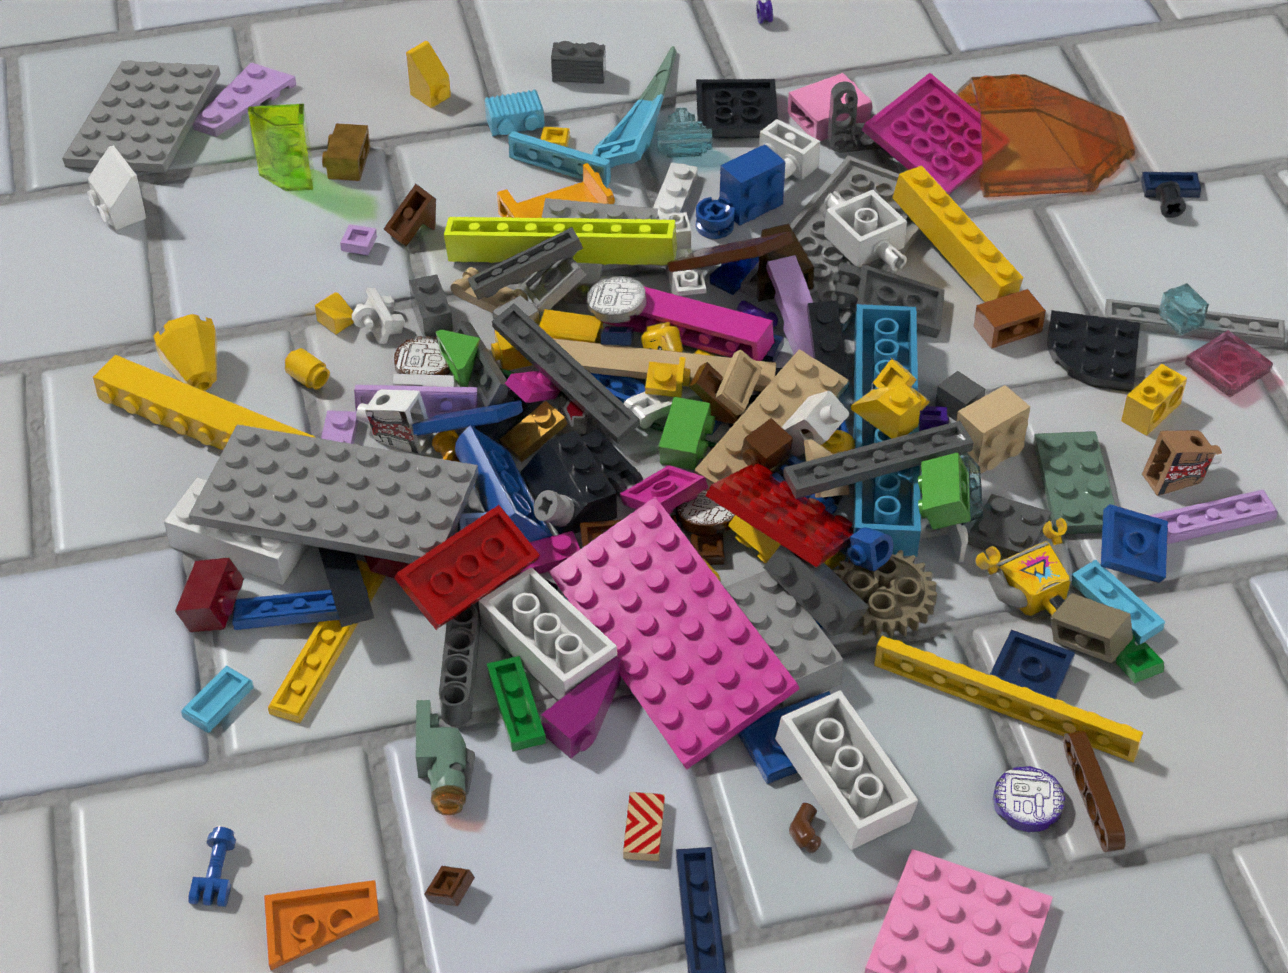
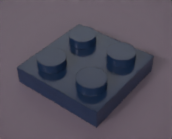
[989,629,1075,699]

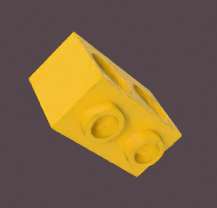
[1121,364,1187,436]

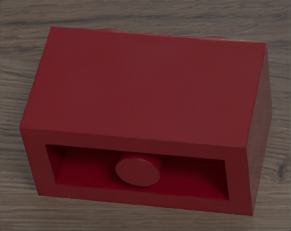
[175,558,244,632]

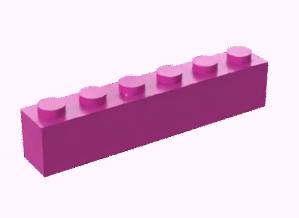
[603,286,774,361]

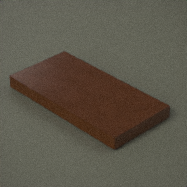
[667,231,793,272]

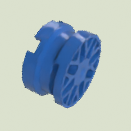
[696,197,735,239]

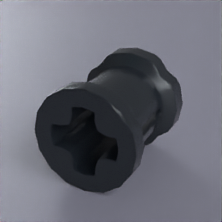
[1155,181,1186,218]

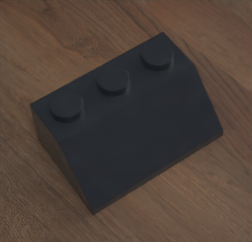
[520,430,617,535]

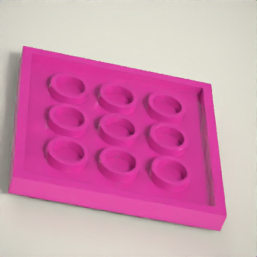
[862,73,1011,195]

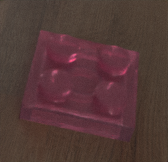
[1185,330,1273,398]

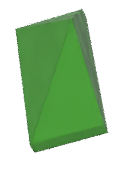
[436,330,480,387]

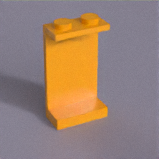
[497,163,615,218]

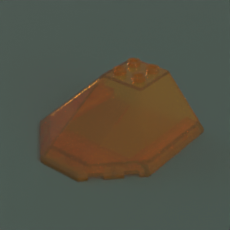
[956,74,1135,197]

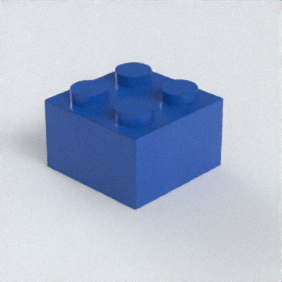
[719,144,786,226]

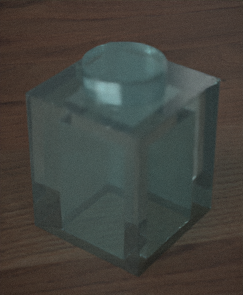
[1158,283,1209,335]

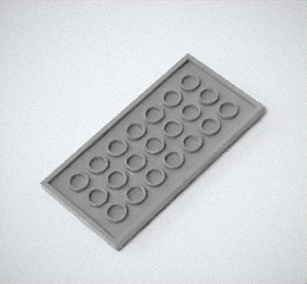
[741,155,947,332]
[189,424,479,563]

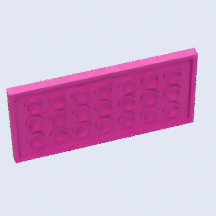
[549,497,800,770]

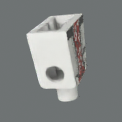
[356,389,433,455]

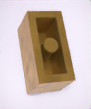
[322,123,371,181]

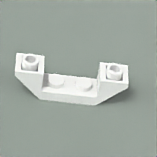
[659,212,706,297]

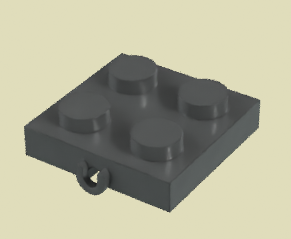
[967,494,1052,558]

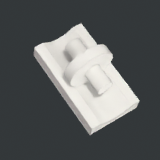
[352,288,405,344]

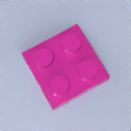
[620,465,708,514]

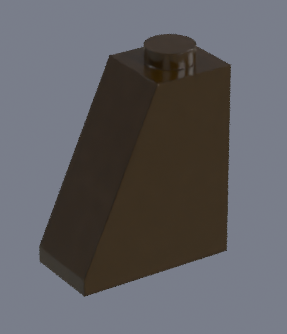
[756,223,814,302]

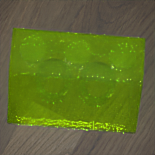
[248,104,314,191]

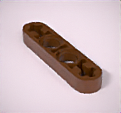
[1063,731,1126,852]

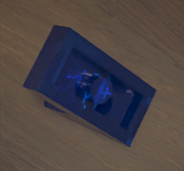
[710,257,759,295]

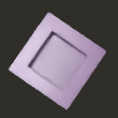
[340,224,377,255]

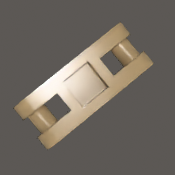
[450,267,528,313]

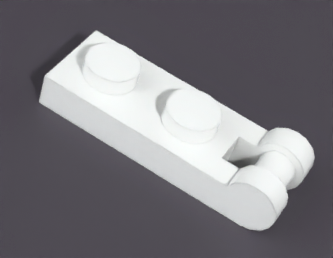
[624,384,701,429]

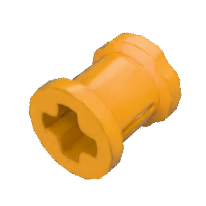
[432,430,460,462]

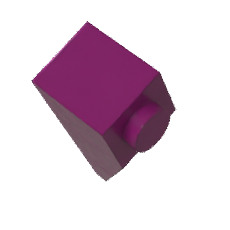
[541,656,621,759]

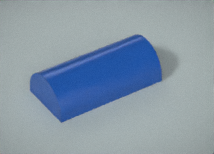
[455,425,552,542]

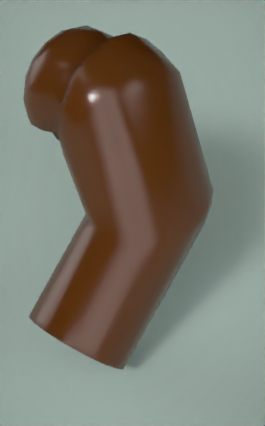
[789,803,821,853]

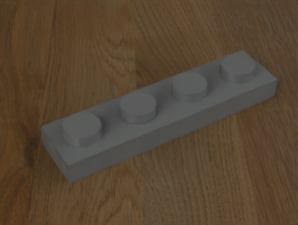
[468,227,583,300]
[455,320,510,407]

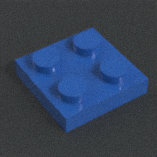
[1101,504,1168,583]

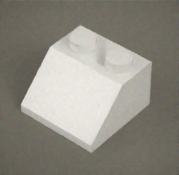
[87,145,146,230]

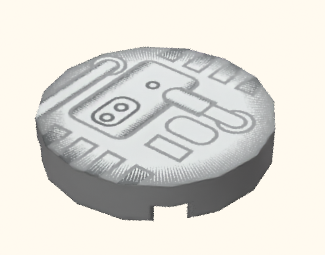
[587,276,646,323]

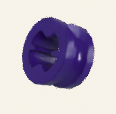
[756,0,773,24]

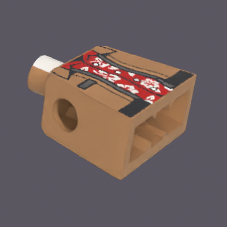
[1142,430,1222,496]

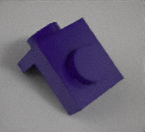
[919,406,949,431]

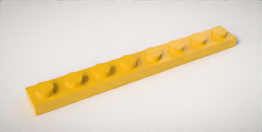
[874,636,1143,763]

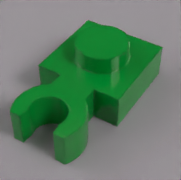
[1116,635,1164,683]

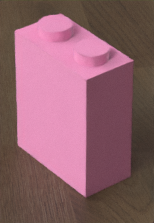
[788,73,872,141]

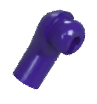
[737,300,779,327]

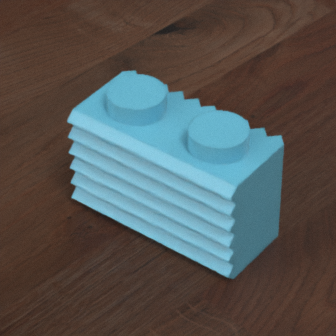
[485,89,545,136]

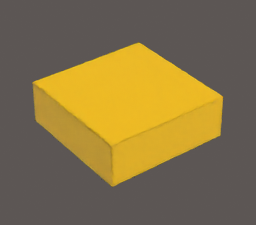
[541,127,570,147]

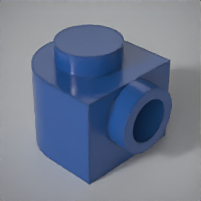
[847,527,893,572]

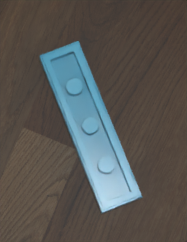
[508,131,611,187]

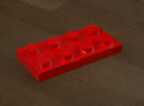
[394,505,540,630]

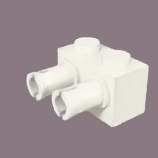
[759,119,820,180]

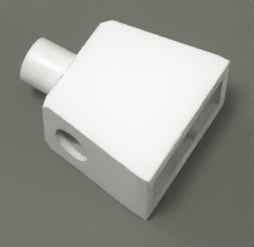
[782,391,849,457]

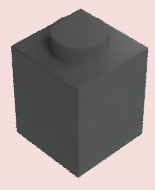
[935,371,986,421]

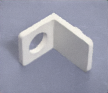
[920,516,968,562]

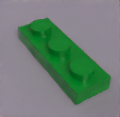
[487,656,546,752]

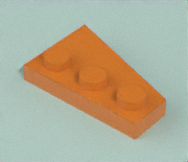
[264,880,380,970]

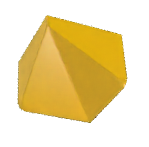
[315,292,354,335]

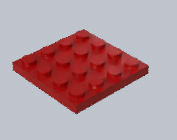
[705,464,854,567]

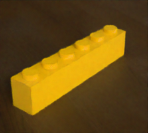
[892,165,1024,302]

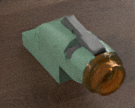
[415,700,475,815]

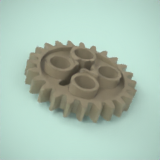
[833,550,937,639]

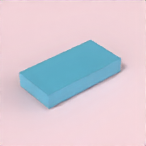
[181,665,254,733]

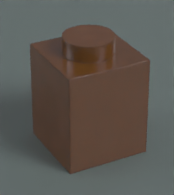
[741,418,793,470]

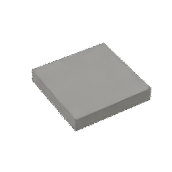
[521,257,587,313]

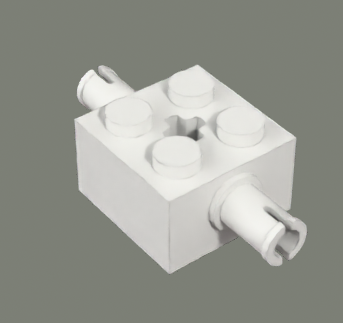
[824,190,907,271]

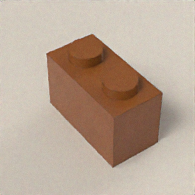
[973,289,1046,349]

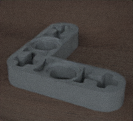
[828,81,883,153]

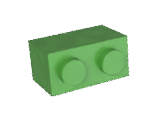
[659,397,715,470]
[918,453,971,530]

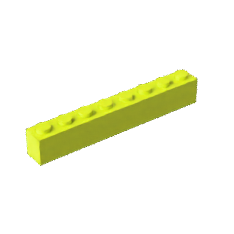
[444,217,677,266]

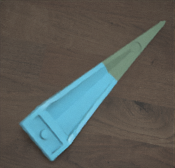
[592,46,677,169]

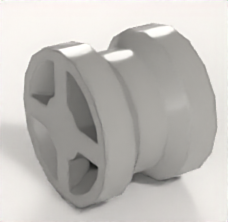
[534,490,574,527]

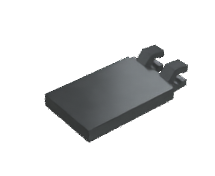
[830,262,945,338]

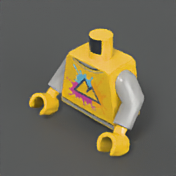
[975,518,1072,616]

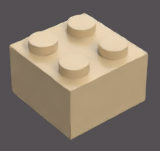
[956,385,1031,476]

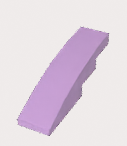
[766,255,813,357]

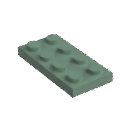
[1033,431,1115,535]

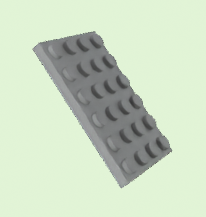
[62,60,221,173]

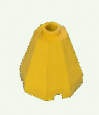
[153,314,218,391]

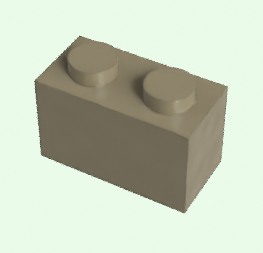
[1051,593,1133,663]

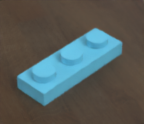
[1071,559,1165,645]

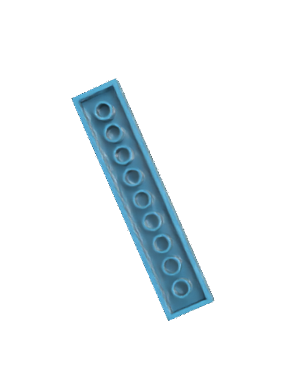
[853,304,921,557]

